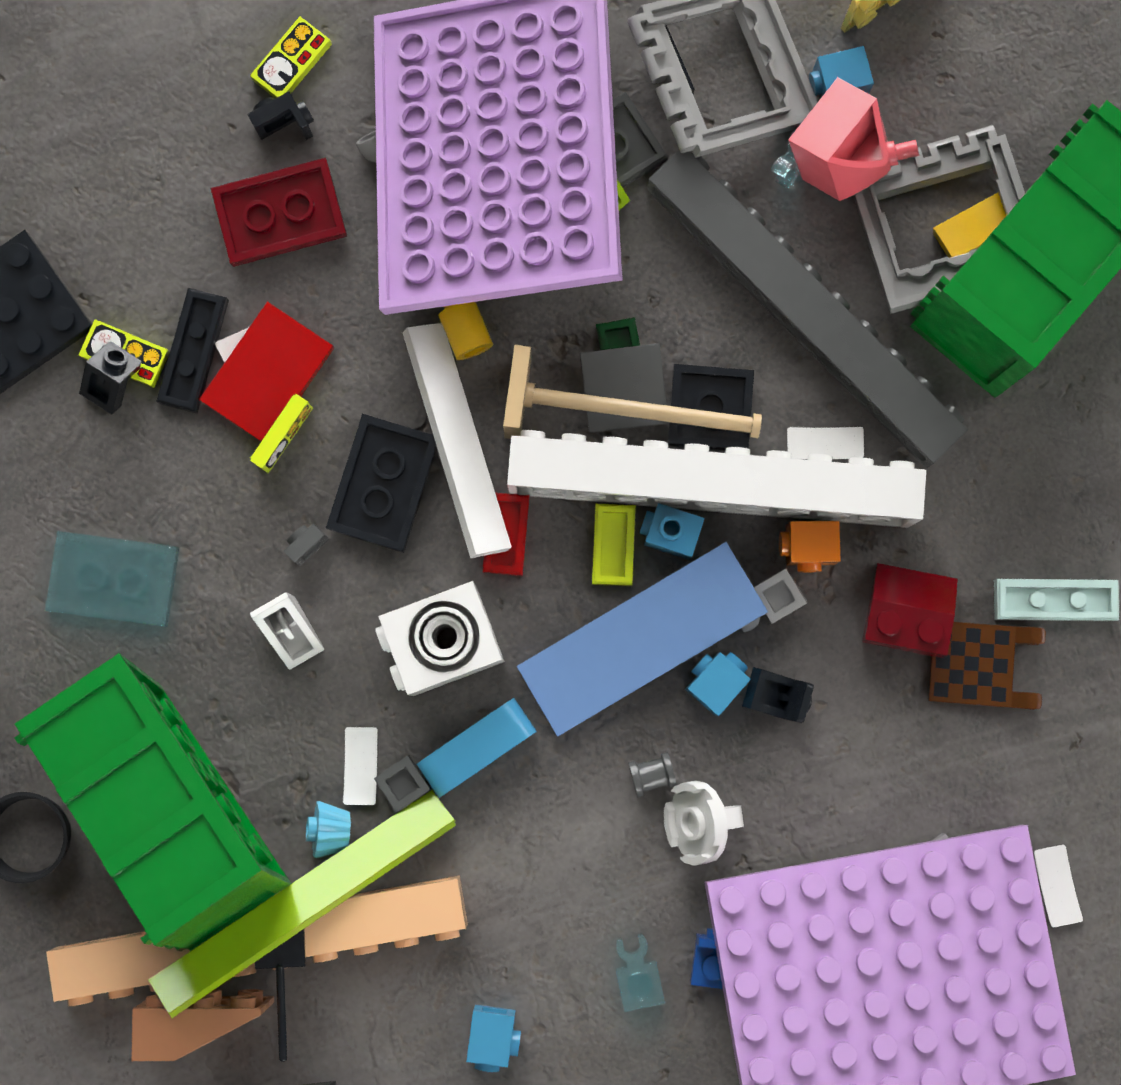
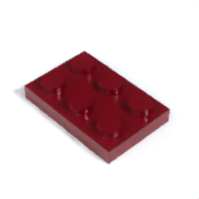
[211,157,348,267]

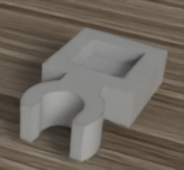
[742,568,808,632]

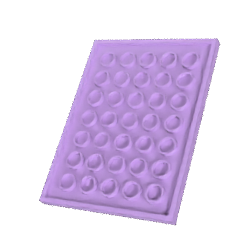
[374,0,622,315]
[704,825,1076,1085]

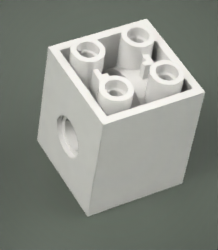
[375,581,505,696]

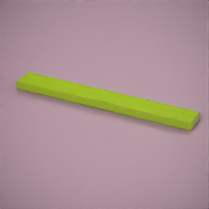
[148,790,456,1018]

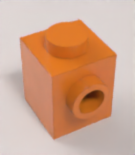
[779,521,841,573]

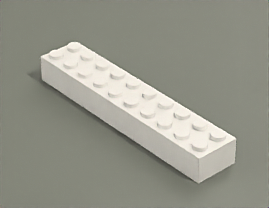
[507,430,926,528]

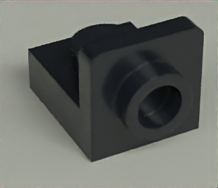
[79,342,142,415]

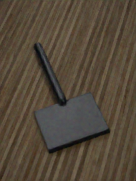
[255,928,306,1062]

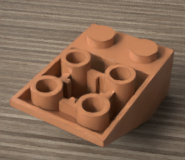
[131,989,274,1061]

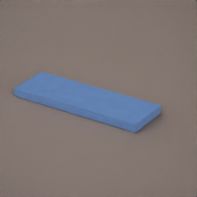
[516,542,768,736]

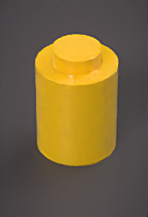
[438,302,493,360]

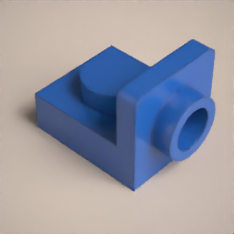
[690,928,723,989]

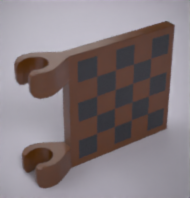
[928,622,1046,710]

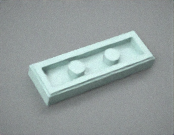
[994,579,1119,621]

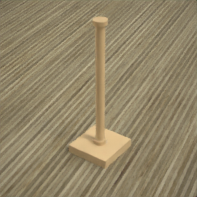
[503,345,762,439]

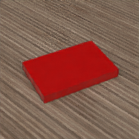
[199,301,334,441]

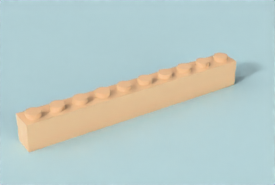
[46,875,468,1006]

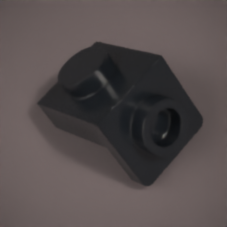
[247,91,314,140]
[742,667,814,723]

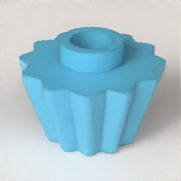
[306,801,351,858]

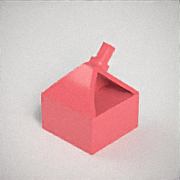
[788,77,919,201]

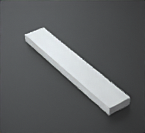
[403,323,512,558]

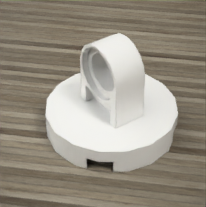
[664,781,744,866]

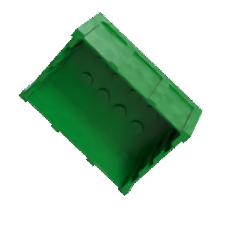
[910,100,1121,398]
[14,653,292,951]

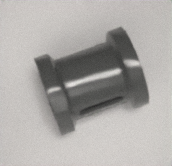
[628,752,677,798]

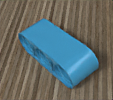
[416,698,537,798]

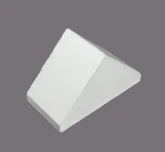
[250,592,324,670]

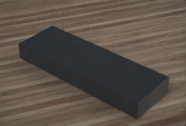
[156,288,229,414]

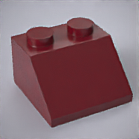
[862,563,958,658]

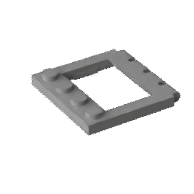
[627,0,818,158]
[853,125,1025,314]

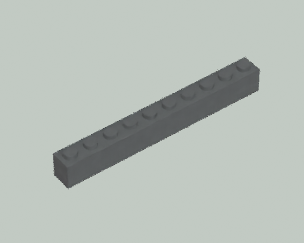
[647,150,968,469]

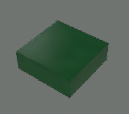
[596,317,640,350]

